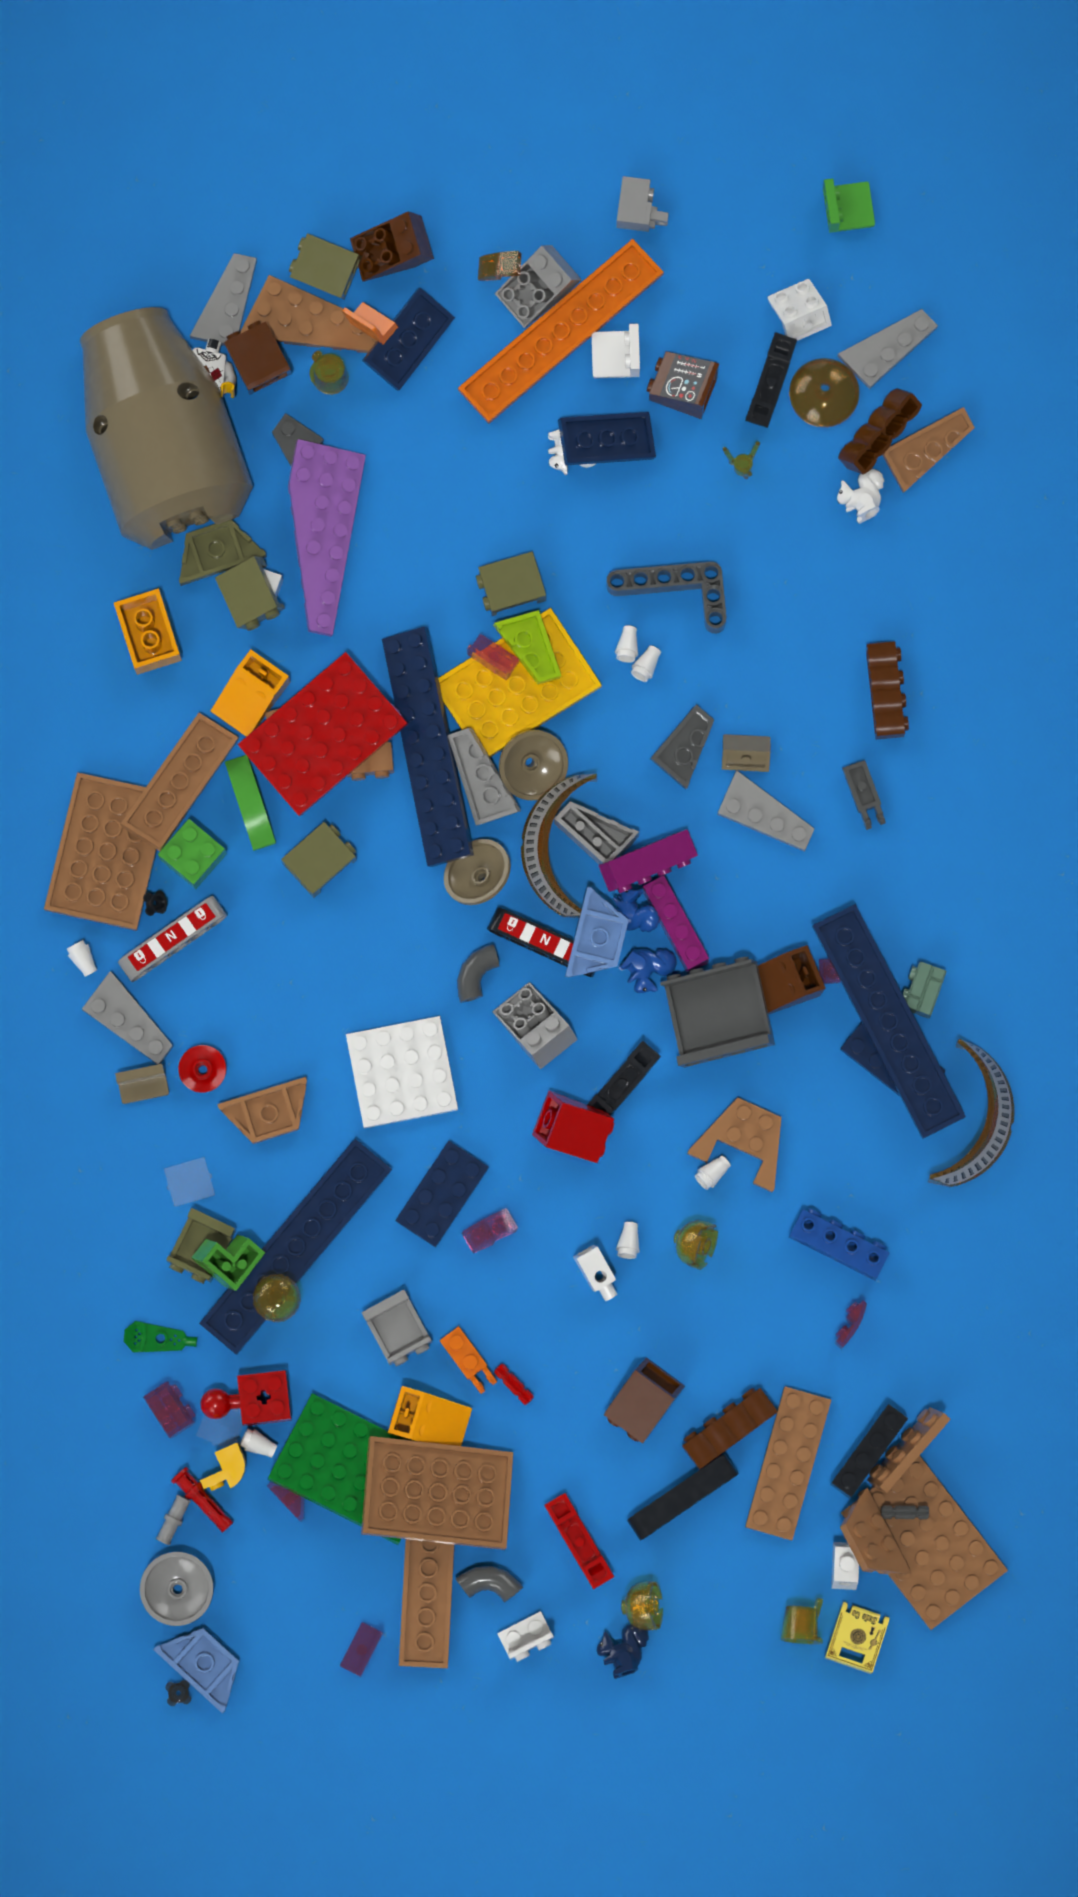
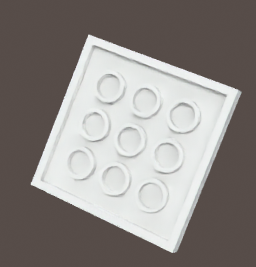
[346,1016,458,1129]

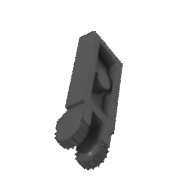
[842,760,885,830]

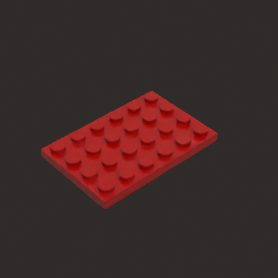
[237,652,408,817]

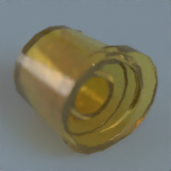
[309,351,349,395]
[781,1598,823,1645]

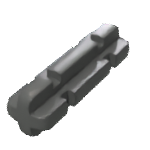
[881,1505,929,1519]

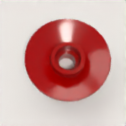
[178,1045,226,1093]

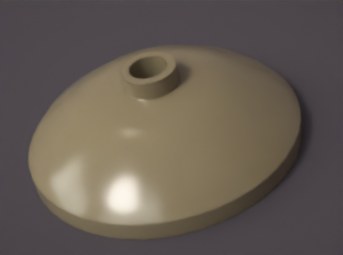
[499,730,568,800]
[444,839,511,905]

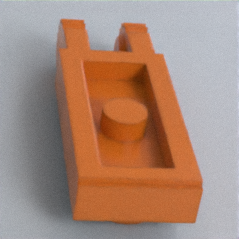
[439,1326,497,1394]

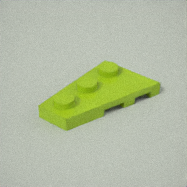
[493,610,561,685]

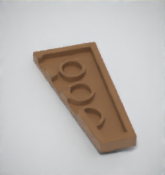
[883,407,975,493]

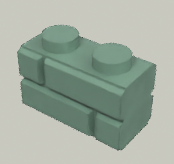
[903,962,947,1019]

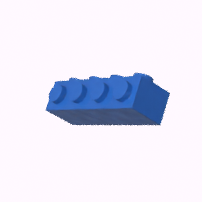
[789,1208,889,1281]

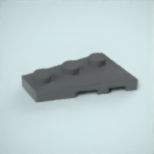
[650,704,714,790]

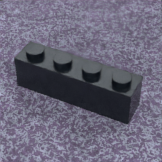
[830,1404,908,1499]

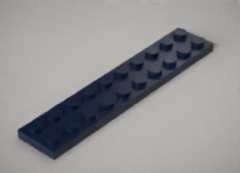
[382,626,474,867]
[812,904,966,1139]
[199,1139,392,1355]

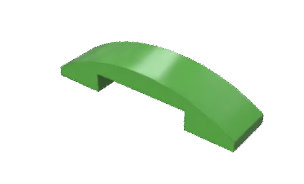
[225,755,276,851]

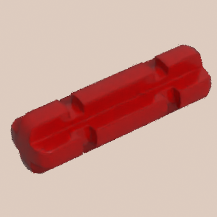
[494,1364,534,1405]

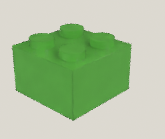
[158,819,227,890]

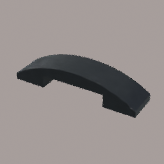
[745,332,797,428]
[587,1040,661,1116]

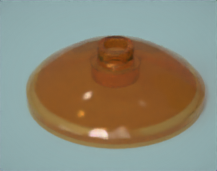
[789,358,859,427]

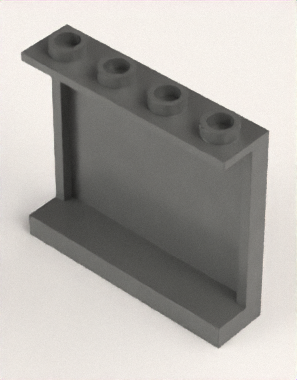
[660,957,775,1068]

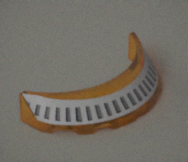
[521,774,598,918]
[928,1039,1014,1187]

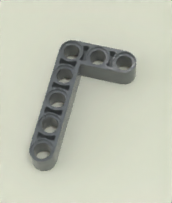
[606,562,726,634]

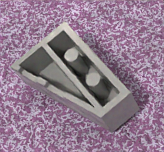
[554,801,639,865]

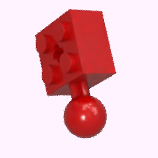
[200,1370,292,1426]

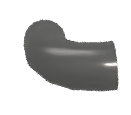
[457,944,499,1003]
[456,1566,524,1603]

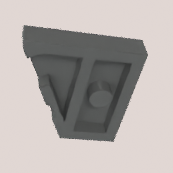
[272,413,324,466]

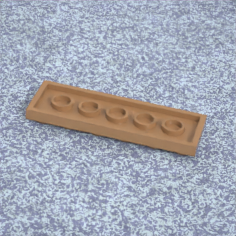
[120,713,239,851]
[745,1387,831,1541]
[399,1539,454,1669]

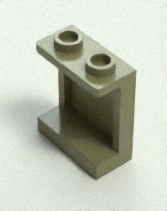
[289,233,362,300]
[475,551,546,616]
[215,556,285,631]
[281,822,357,898]
[166,1208,236,1284]

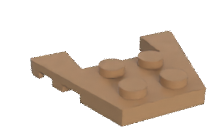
[687,1098,782,1193]

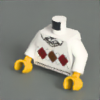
[193,339,237,398]

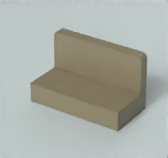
[722,734,771,772]
[115,1064,169,1104]

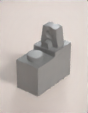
[617,176,669,232]

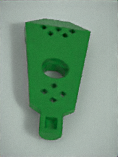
[123,1321,197,1353]

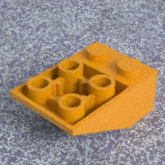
[210,649,290,737]
[388,1386,472,1446]

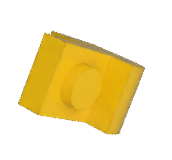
[200,1442,246,1491]

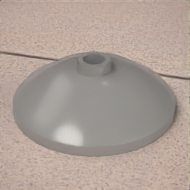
[140,1552,213,1626]

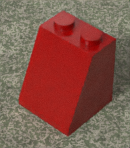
[532,1091,614,1163]

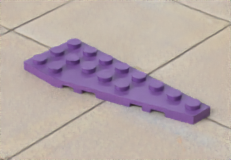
[288,439,366,637]

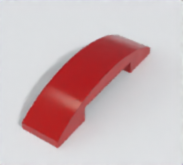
[544,1493,614,1590]

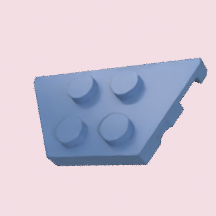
[565,887,629,978]
[153,1628,239,1713]

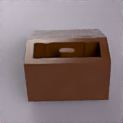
[350,211,434,282]
[758,945,826,1015]

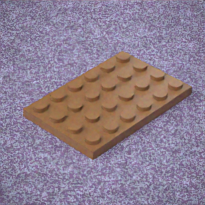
[44,772,157,931]
[361,1436,513,1550]
[841,1455,1008,1630]

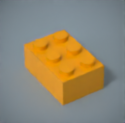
[114,588,182,675]

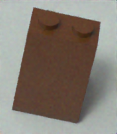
[224,320,291,395]

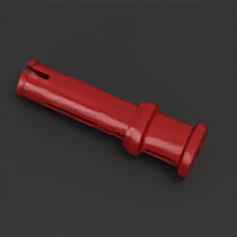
[171,1467,234,1533]

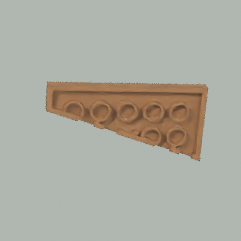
[240,275,377,353]

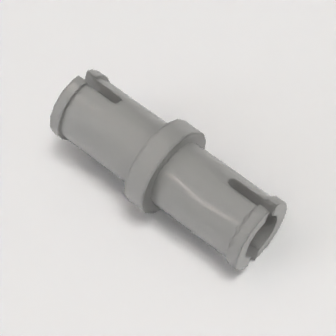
[156,1495,191,1546]

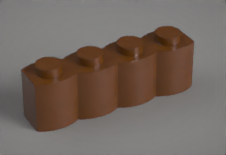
[838,388,922,474]
[866,641,909,740]
[682,1388,778,1470]

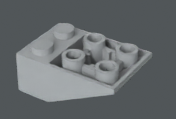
[495,245,582,328]
[492,982,578,1069]

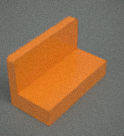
[342,302,398,345]

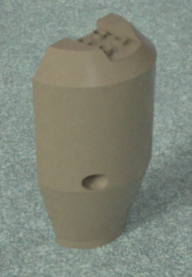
[80,307,253,550]

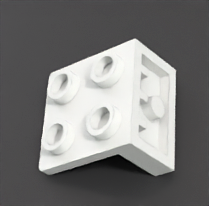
[767,279,832,341]
[592,324,640,378]
[497,1611,554,1662]

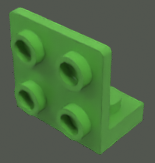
[823,179,875,233]

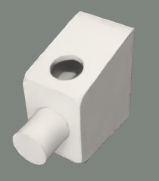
[573,1245,618,1301]
[831,1542,859,1590]

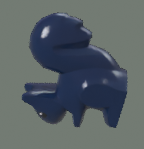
[596,1623,649,1679]

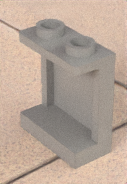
[361,1290,432,1367]

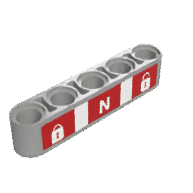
[118,896,227,982]

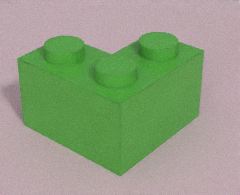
[191,1235,265,1291]

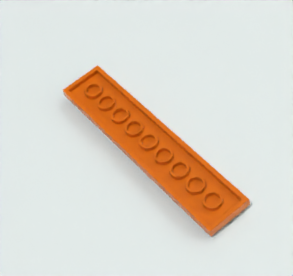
[458,239,664,424]

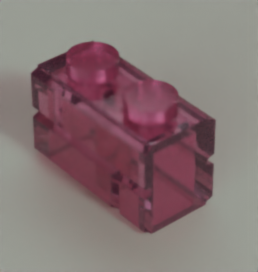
[143,1381,196,1439]

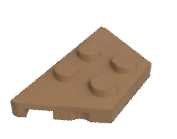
[217,1077,307,1144]
[840,1488,911,1576]

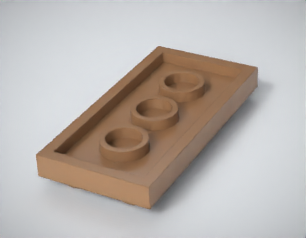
[867,1408,951,1493]

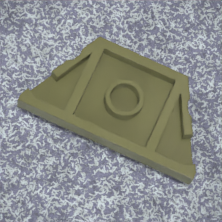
[179,520,266,586]

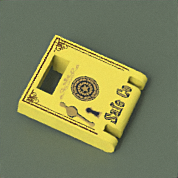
[825,1602,890,1674]

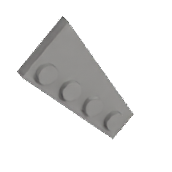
[190,253,257,346]
[837,309,938,389]
[448,728,521,826]
[717,770,814,852]
[82,971,173,1065]

